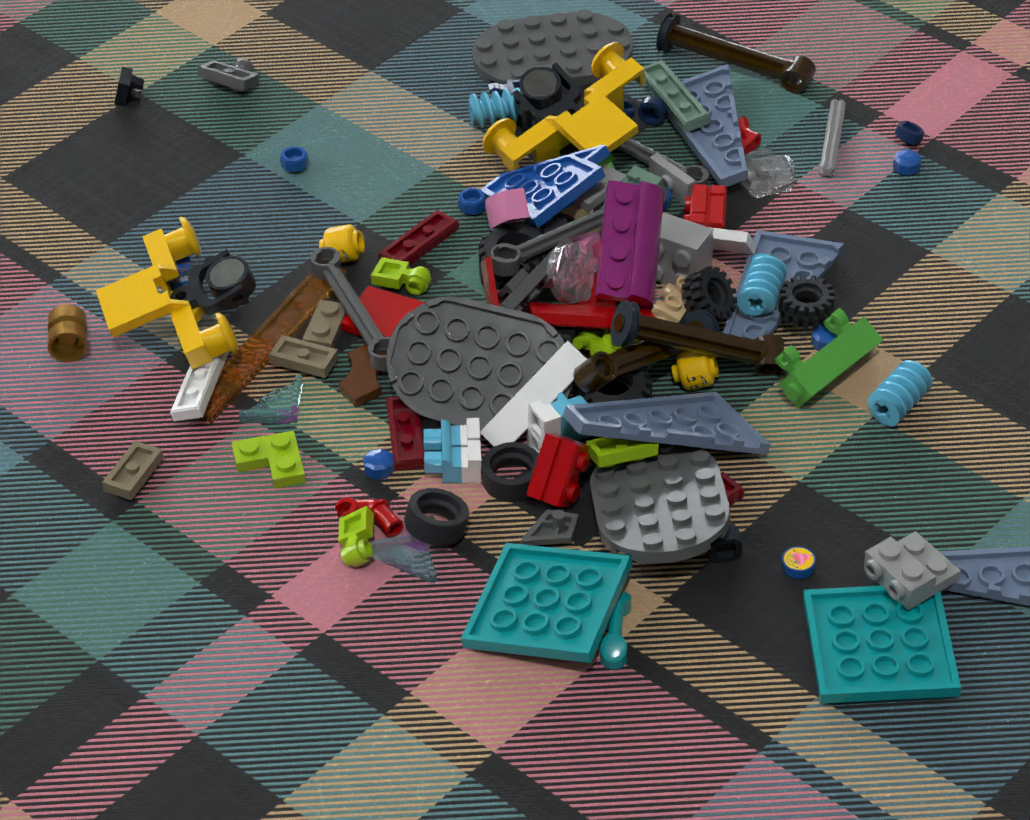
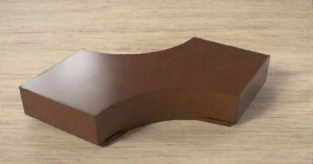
[338,344,387,407]

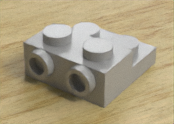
[864,531,961,610]

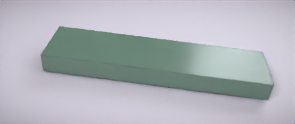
[643,60,711,133]

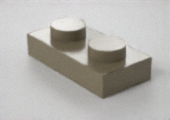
[302,300,347,348]
[269,335,338,378]
[102,441,164,500]

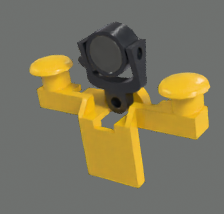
[482,42,645,171]
[96,217,256,369]

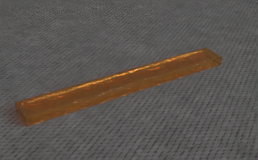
[199,262,346,424]

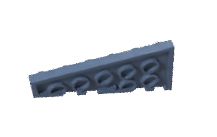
[653,64,748,187]
[723,230,844,340]
[563,392,771,455]
[939,546,1030,606]

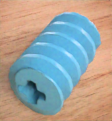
[469,88,521,128]
[737,253,787,316]
[868,360,933,427]

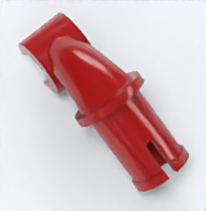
[335,497,404,537]

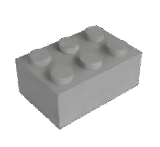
[656,212,714,285]

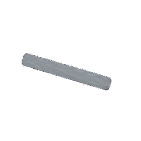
[819,99,846,177]

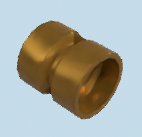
[48,304,87,362]

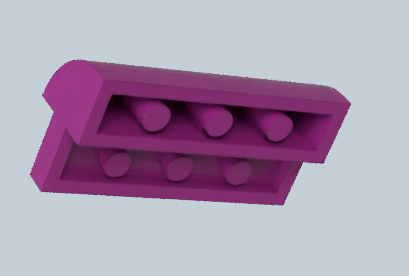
[595,180,664,310]

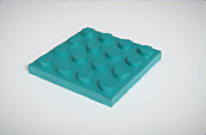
[460,543,633,663]
[803,586,961,704]

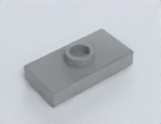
[649,153,695,205]
[574,164,626,212]

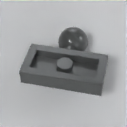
[198,58,259,92]

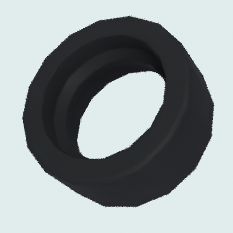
[482,442,539,502]
[404,488,470,546]

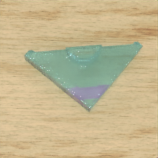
[239,375,303,423]
[370,534,437,583]

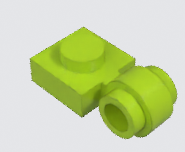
[371,257,432,295]
[338,506,374,567]

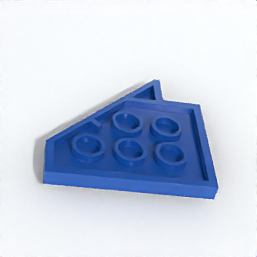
[480,144,611,228]

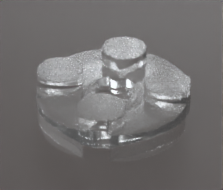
[740,150,795,198]
[547,242,598,303]

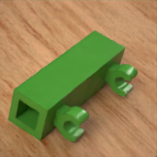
[775,308,883,408]

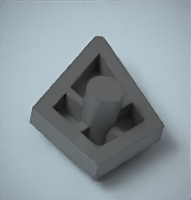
[521,509,579,545]

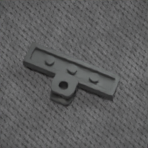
[497,235,575,312]

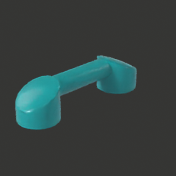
[600,591,631,670]

